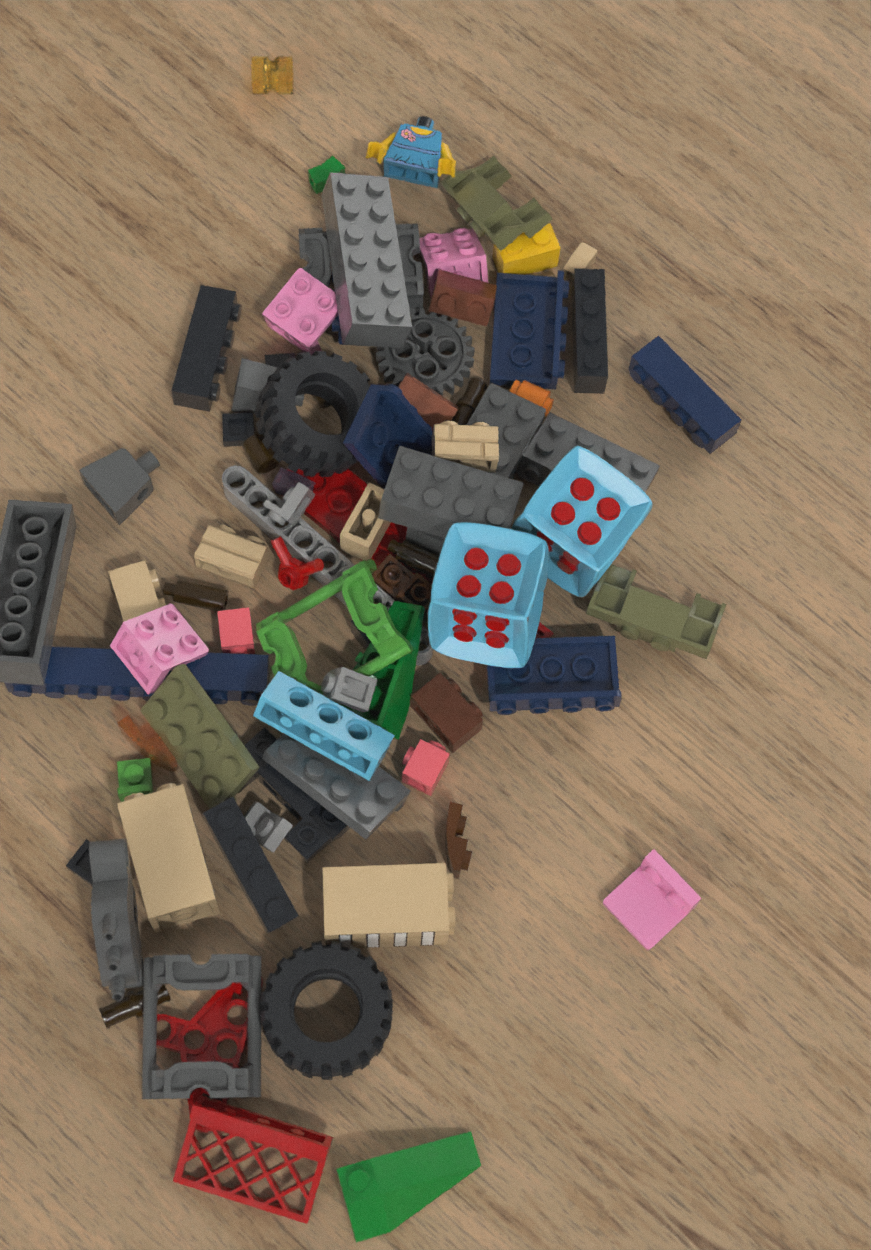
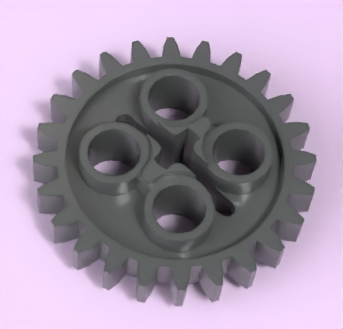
[376,308,475,396]

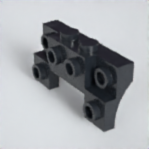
[238,727,350,863]

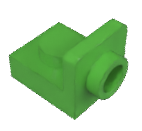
[117,758,154,802]

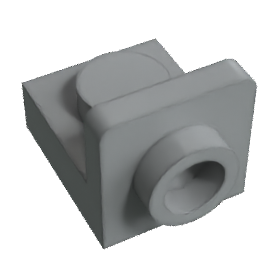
[263,482,316,526]
[321,667,377,712]
[244,801,293,853]

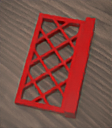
[173,1095,334,1224]

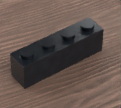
[571,269,608,394]
[171,285,242,412]
[202,797,299,934]

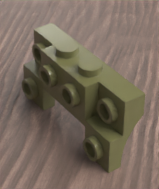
[440,156,552,251]
[586,564,727,659]

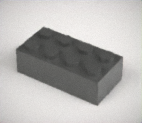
[378,446,523,538]

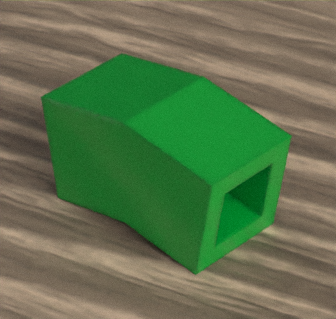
[308,155,345,194]

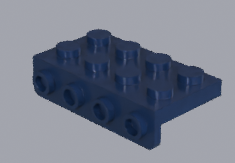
[489,270,569,390]
[343,384,433,489]
[487,636,622,715]

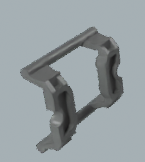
[298,223,423,316]
[142,954,261,1099]

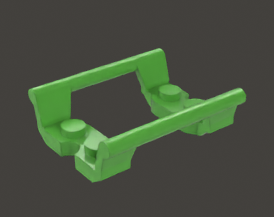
[256,558,413,695]

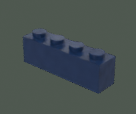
[628,335,742,454]

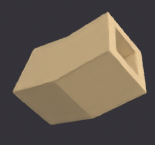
[563,242,598,281]

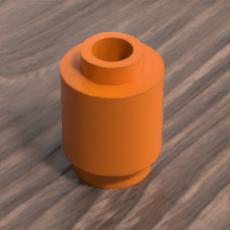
[509,380,554,417]

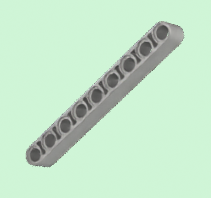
[222,465,433,666]

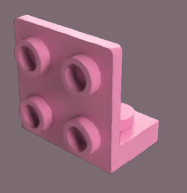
[420,228,488,297]
[262,268,338,356]
[110,604,209,695]
[603,849,701,950]

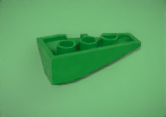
[336,601,425,740]
[336,1131,481,1243]

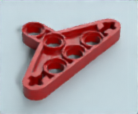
[157,976,263,1134]

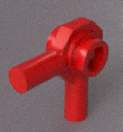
[270,536,324,591]

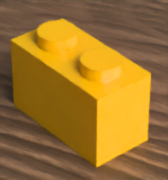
[492,223,561,275]

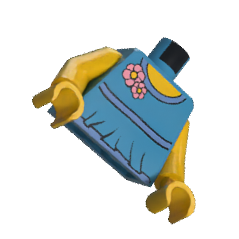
[365,116,456,188]

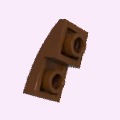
[372,554,432,612]
[445,802,472,879]

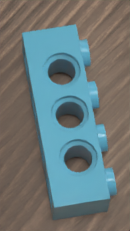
[253,671,395,781]

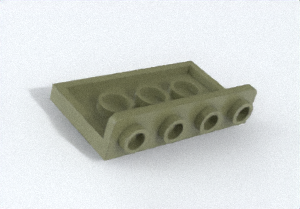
[140,664,260,809]

